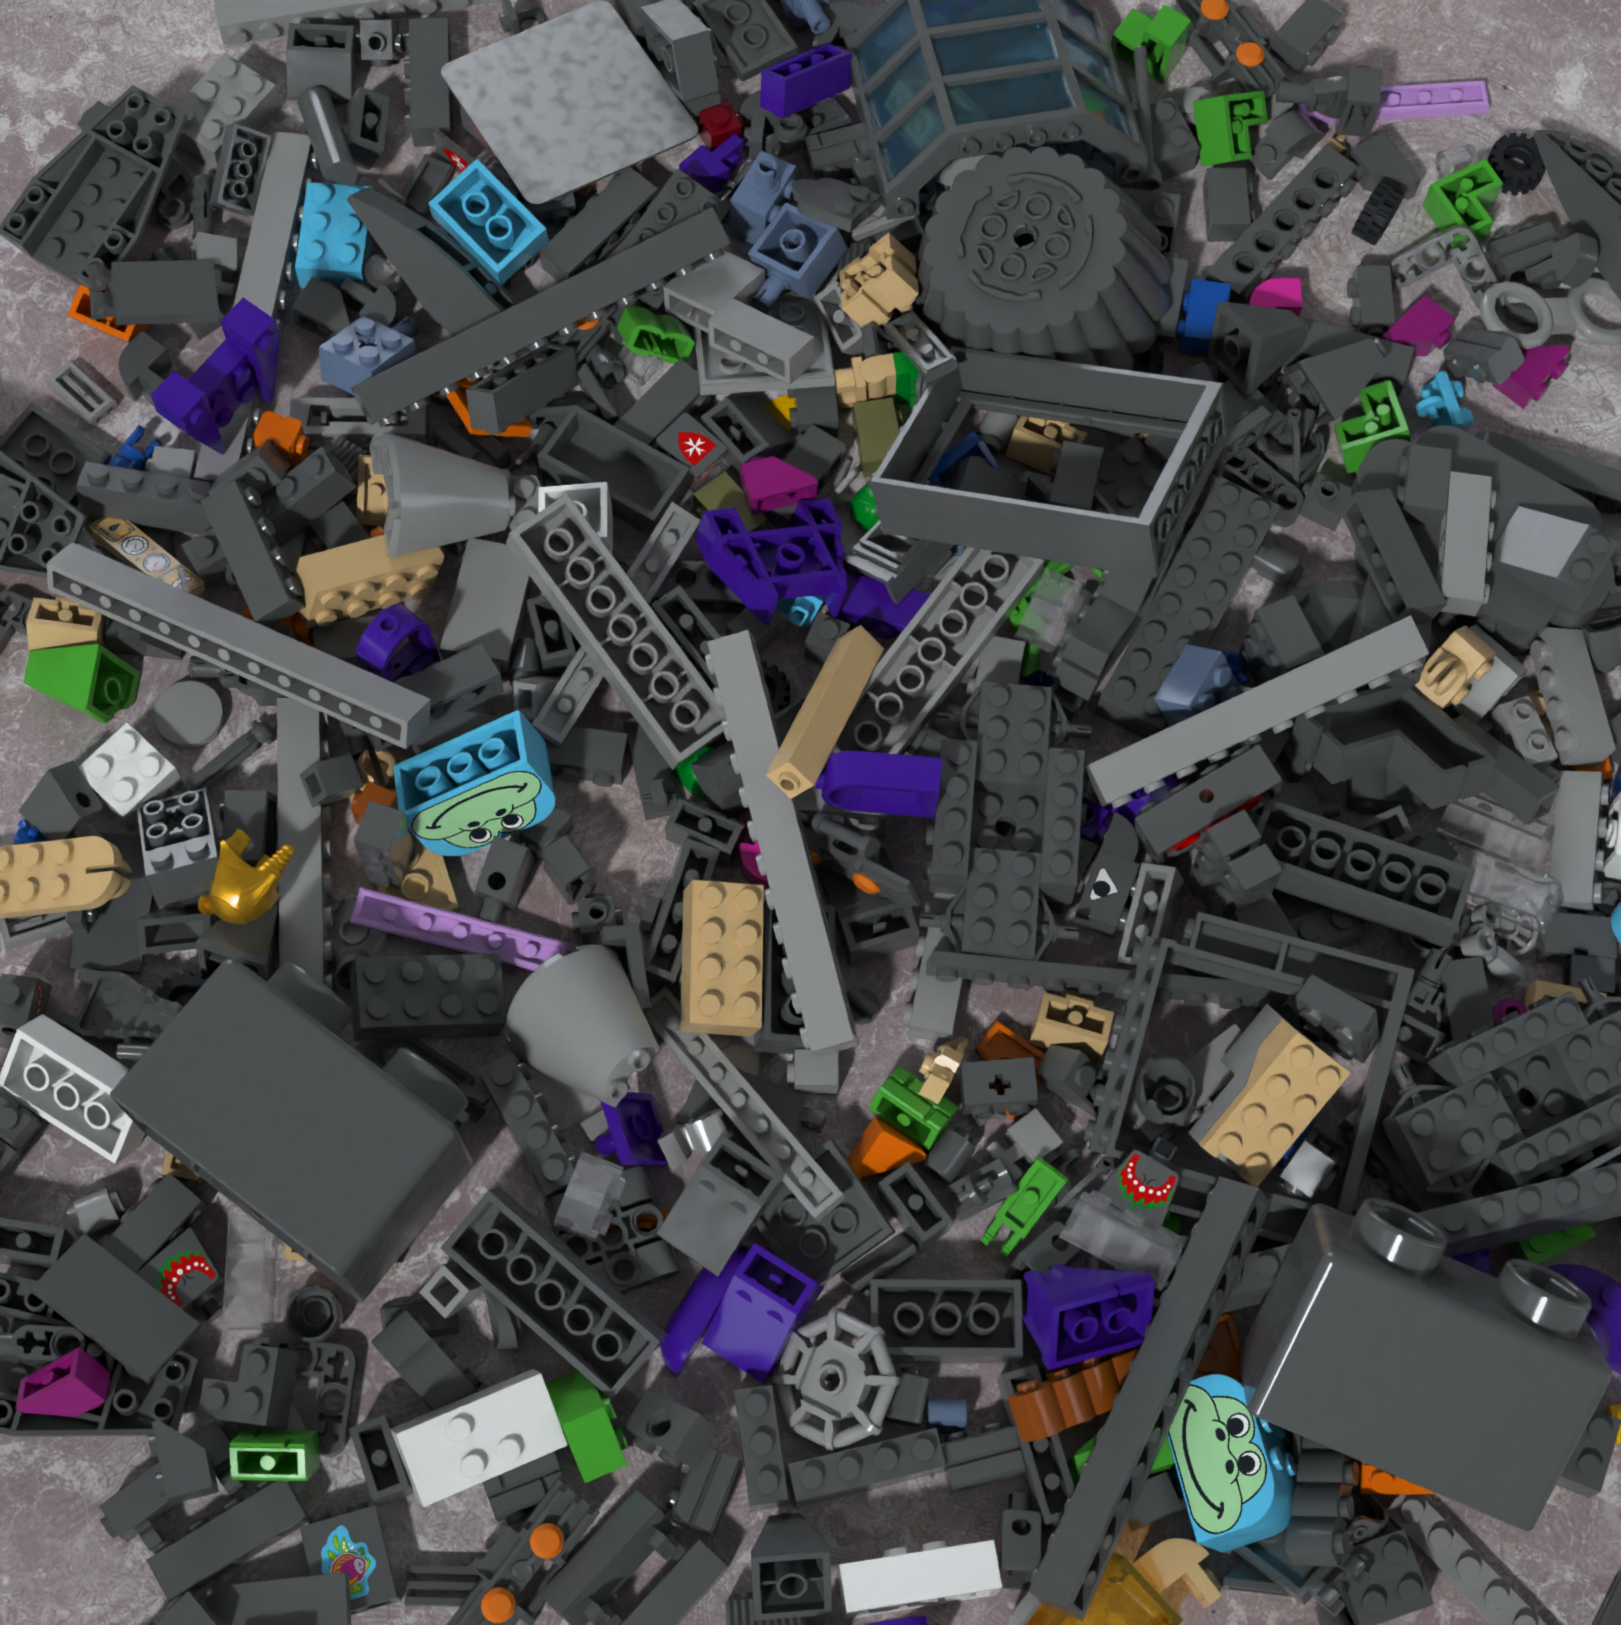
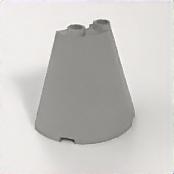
[369,432,516,557]
[506,944,660,1108]

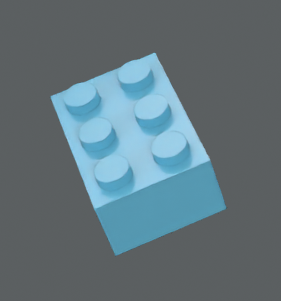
[428,159,549,285]
[295,182,374,290]

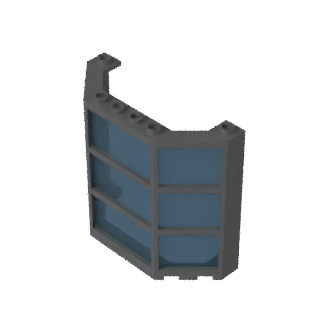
[844,0,1148,220]

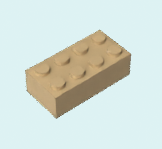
[294,535,445,629]
[680,880,764,1037]

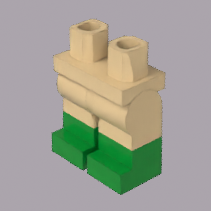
[834,352,919,411]

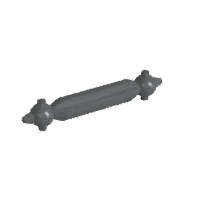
[169,720,277,797]

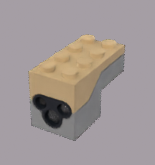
[1188,1004,1351,1187]

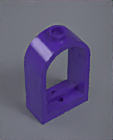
[356,604,441,683]
[815,751,942,818]

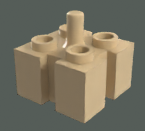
[839,233,919,327]

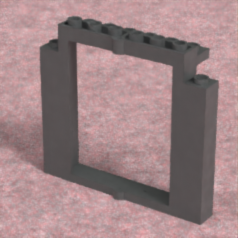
[1083,911,1415,1244]

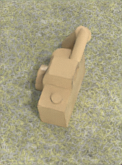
[918,1036,969,1104]

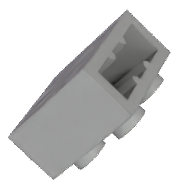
[1451,624,1528,724]

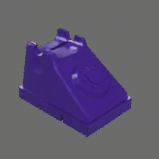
[1022,1264,1155,1370]

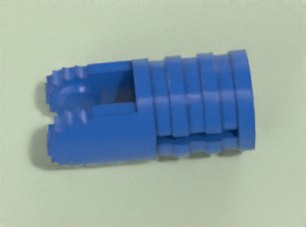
[108,425,163,471]

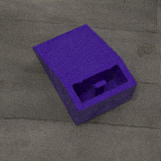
[701,1243,824,1384]

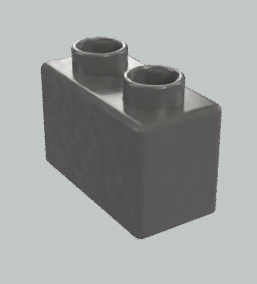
[110,958,473,1302]
[1238,1198,1612,1531]

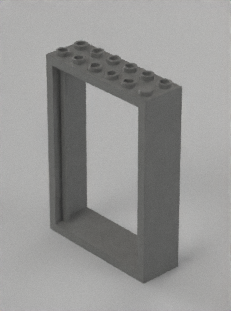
[870,346,1229,578]

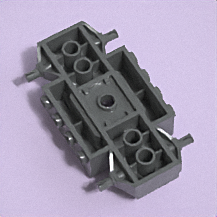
[919,681,1091,961]
[1380,976,1621,1202]

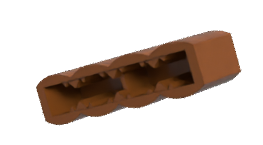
[1007,1347,1140,1442]

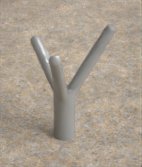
[824,459,857,506]

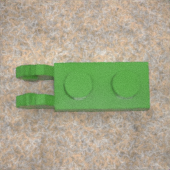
[980,1156,1069,1260]

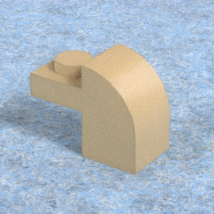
[1133,1538,1222,1609]

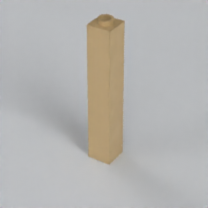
[766,625,884,799]

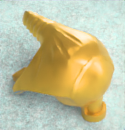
[198,829,294,925]

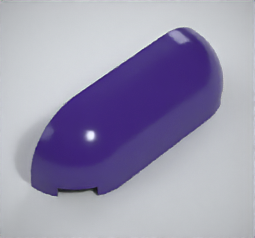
[660,1244,751,1378]

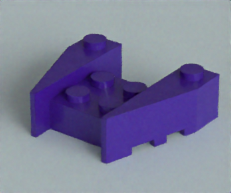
[150,297,280,455]
[695,498,847,626]

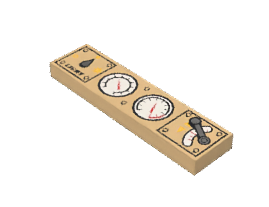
[88,517,205,596]

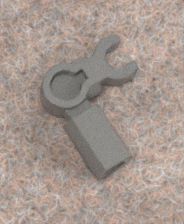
[1460,905,1525,987]

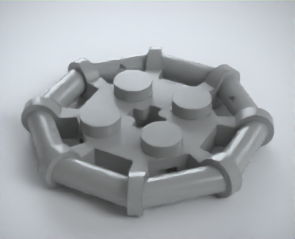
[771,1308,901,1454]

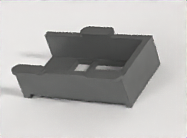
[843,481,953,605]

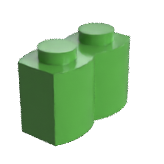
[617,306,695,364]

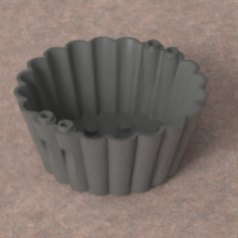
[912,147,1171,370]

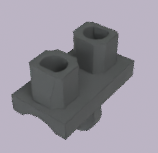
[944,1158,1019,1222]

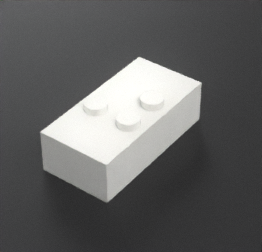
[0,1014,145,1164]
[390,1369,568,1507]
[837,1540,1002,1620]

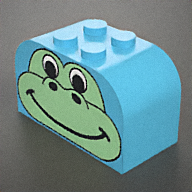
[393,710,555,856]
[1167,1374,1297,1553]

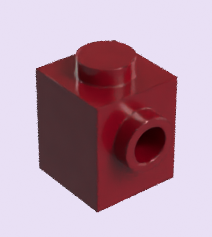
[699,101,745,152]

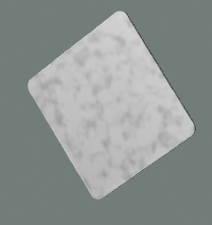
[441,0,698,206]

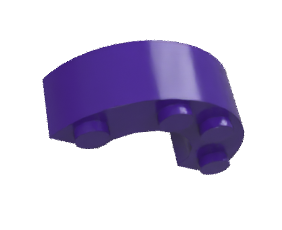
[1546,1264,1621,1375]

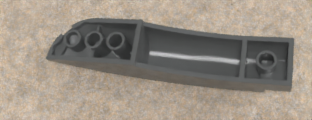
[1533,130,1621,301]

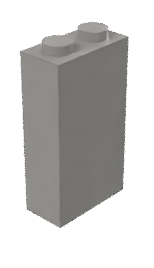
[440,538,534,674]

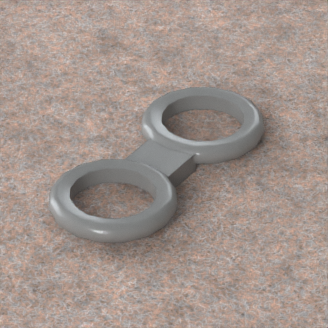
[1479,278,1621,350]

